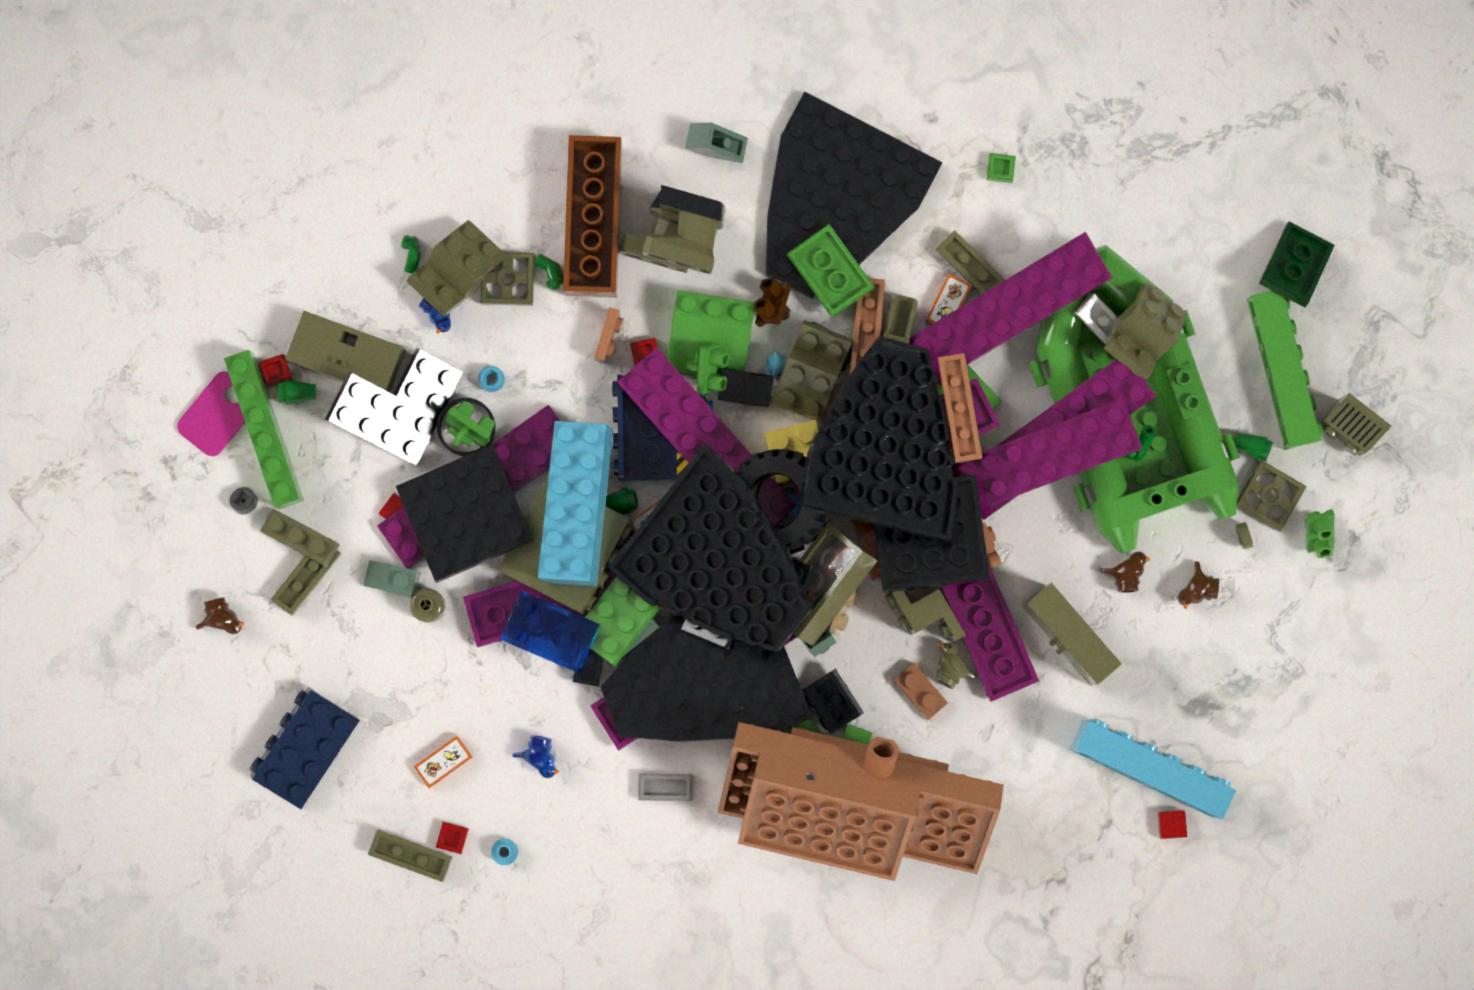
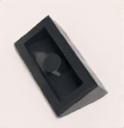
[718,368,774,407]

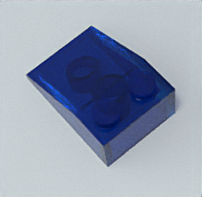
[500,591,600,673]

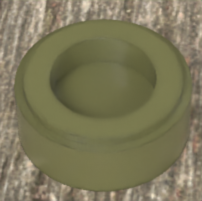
[1235,522,1254,550]

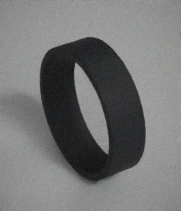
[437,398,496,456]

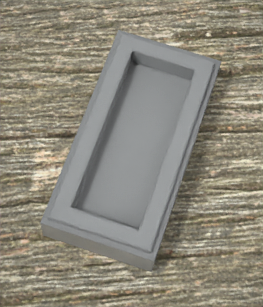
[638,773,692,801]

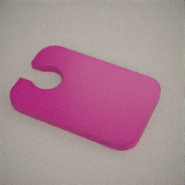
[177,371,245,457]

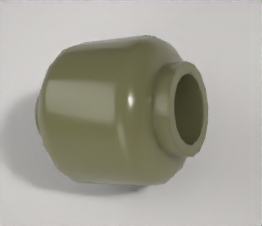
[410,588,446,623]

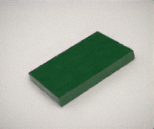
[1258,221,1335,308]

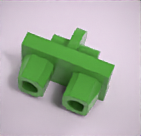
[686,342,730,394]
[445,401,495,448]
[1305,509,1335,558]

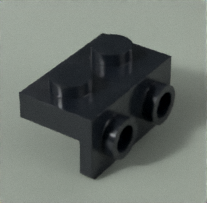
[803,668,864,734]

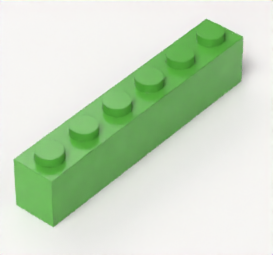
[1247,290,1323,450]
[224,350,304,510]

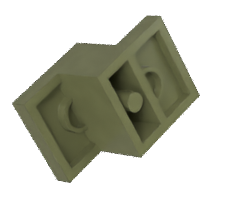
[406,220,506,317]
[1104,282,1187,381]
[771,320,853,422]
[884,589,966,642]

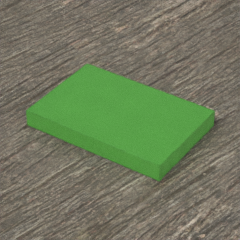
[786,224,875,318]

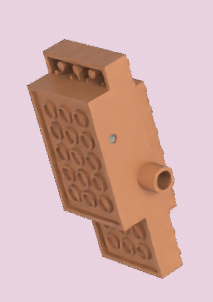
[717,722,1004,881]

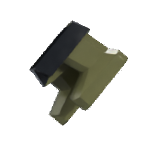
[619,185,726,274]

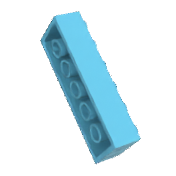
[538,421,613,587]
[1069,718,1236,820]

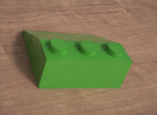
[667,290,755,376]

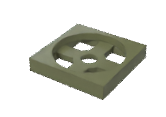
[480,252,535,306]
[1237,460,1307,532]

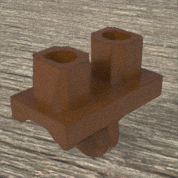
[753,278,791,327]

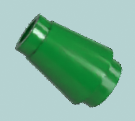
[278,380,316,405]
[1234,432,1273,462]
[605,487,639,513]

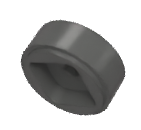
[230,487,258,515]

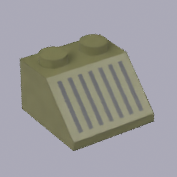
[1320,393,1392,456]

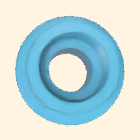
[766,351,786,378]
[478,366,505,392]
[491,838,518,865]

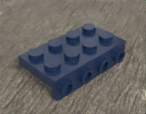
[612,375,677,481]
[249,687,360,809]

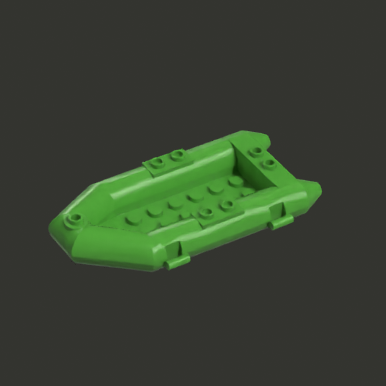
[1029,245,1240,554]

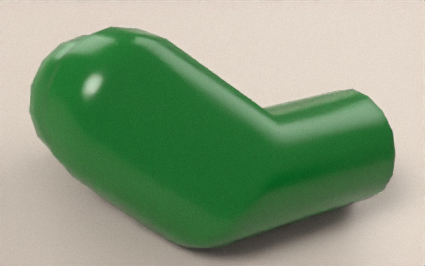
[401,235,421,274]
[534,253,564,290]
[1126,425,1155,461]

